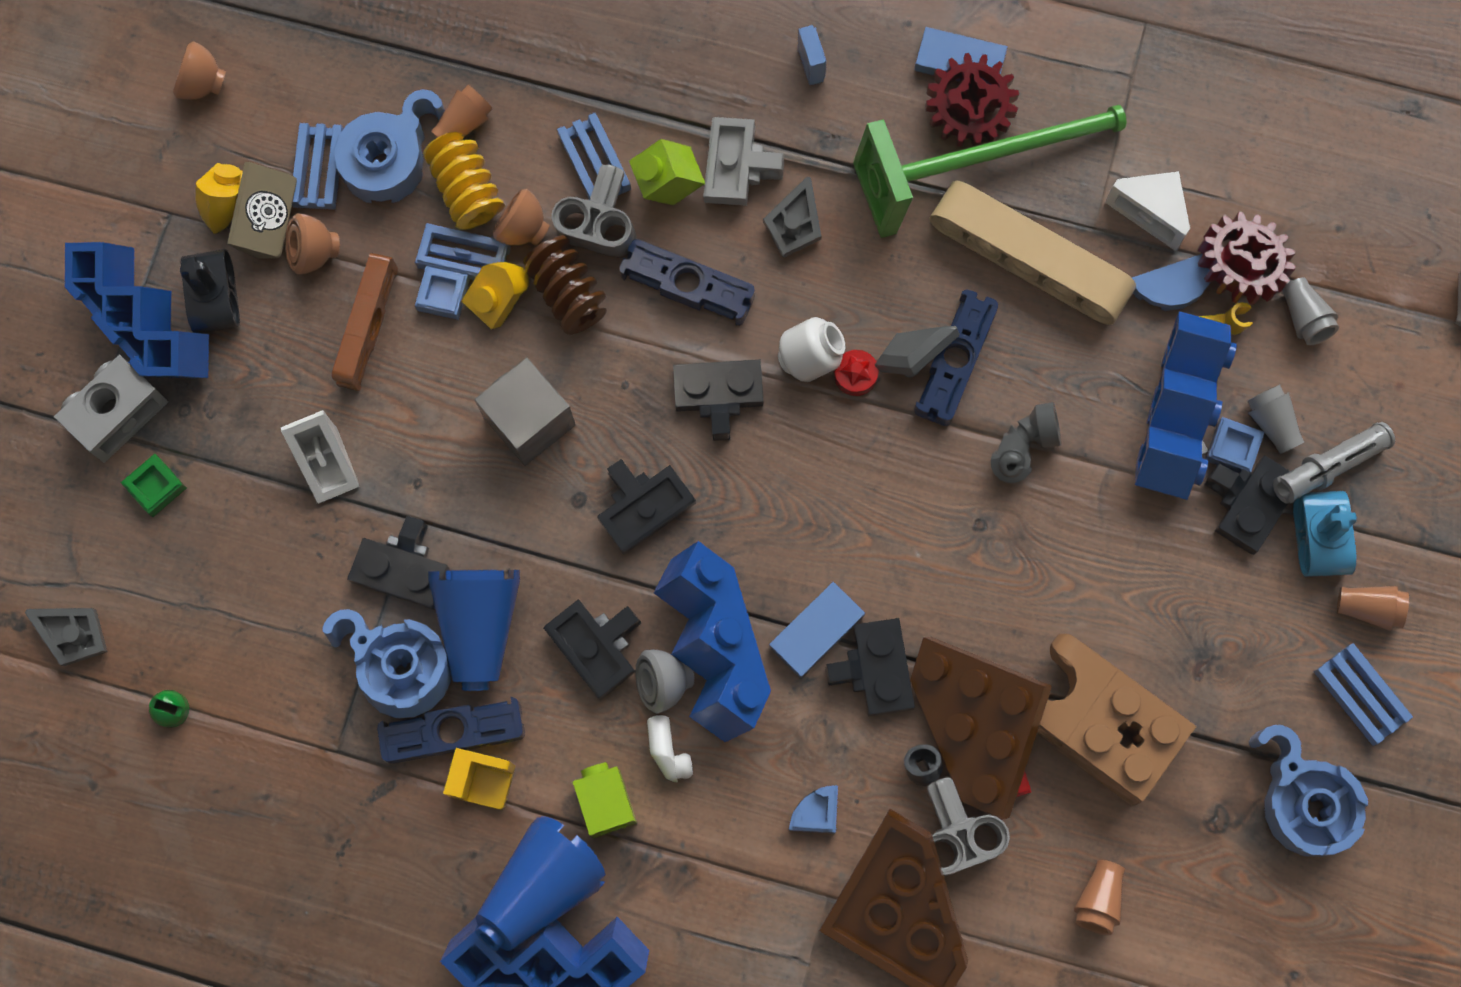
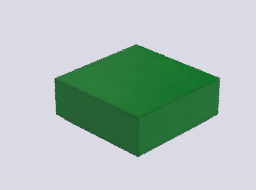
[120,453,187,517]

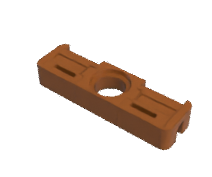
[332,253,398,391]

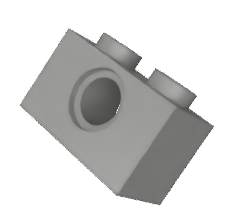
[53,354,169,463]

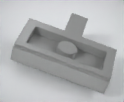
[703,117,784,206]

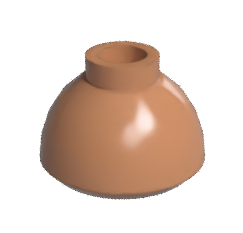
[173,41,226,100]
[492,189,550,246]
[285,213,340,274]

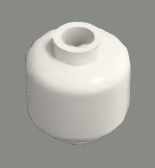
[778,317,845,382]

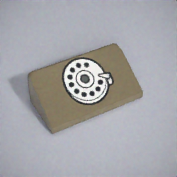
[227,162,297,259]

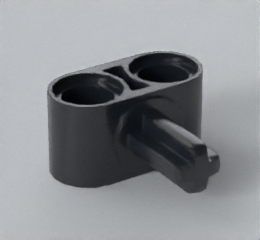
[180,249,240,334]

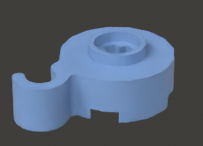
[334,90,445,203]
[323,609,451,718]
[1249,725,1368,857]

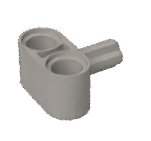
[551,165,637,257]
[927,778,1010,876]

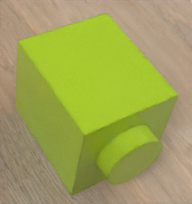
[629,139,705,205]
[572,762,637,838]

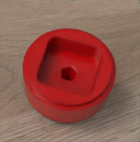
[834,350,879,396]

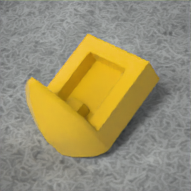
[195,163,243,234]
[461,262,529,329]

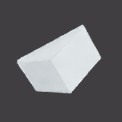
[1105,172,1190,251]
[281,410,359,504]

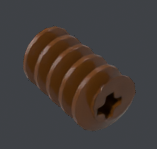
[523,235,607,335]

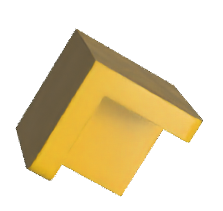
[443,748,516,810]

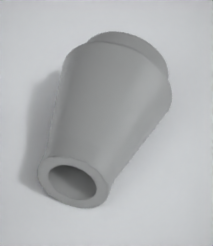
[1282,277,1339,345]
[1247,384,1304,454]

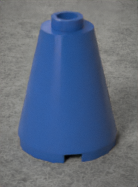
[428,570,520,691]
[475,816,606,951]

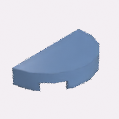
[1132,254,1210,311]

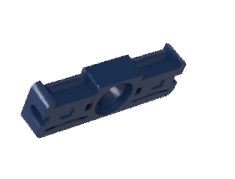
[620,239,755,326]
[914,289,998,426]
[377,697,525,764]

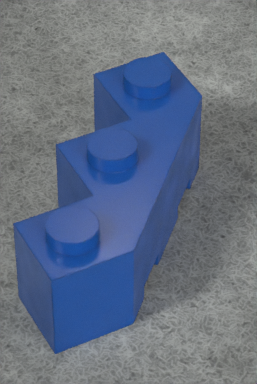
[65,242,209,378]
[1135,311,1237,500]
[654,541,771,742]
[440,917,649,987]

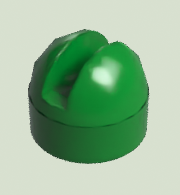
[149,690,190,728]

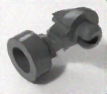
[991,402,1062,483]

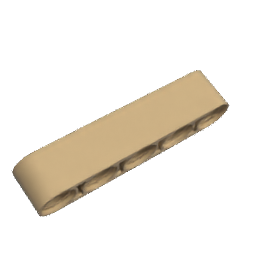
[929,181,1136,325]

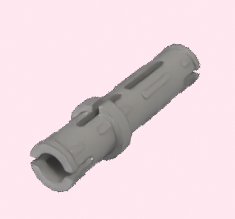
[1273,422,1395,503]

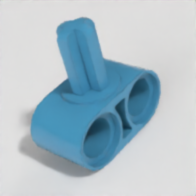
[1293,491,1357,577]

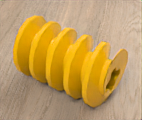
[423,132,505,230]

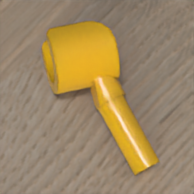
[1199,302,1253,335]

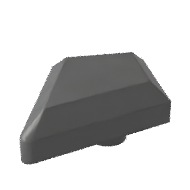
[763,177,821,258]
[875,326,960,377]
[25,608,107,666]

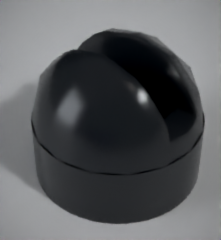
[904,745,943,786]

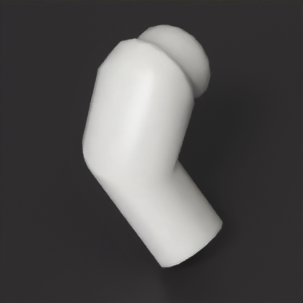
[647,715,693,782]

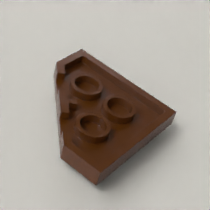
[910,637,1052,820]
[819,809,968,987]

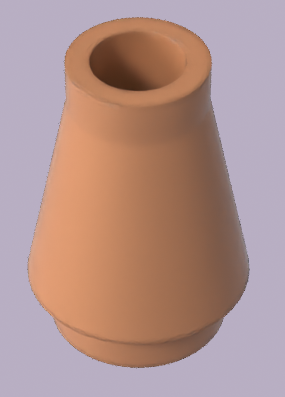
[431,85,493,137]
[1337,586,1409,631]
[1074,860,1125,935]

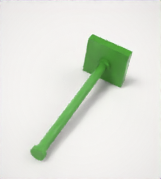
[853,105,1127,238]

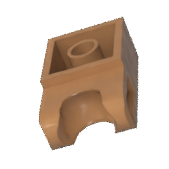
[1037,634,1197,806]

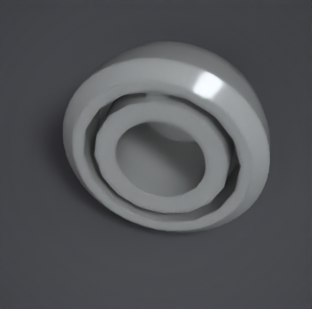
[635,649,694,714]

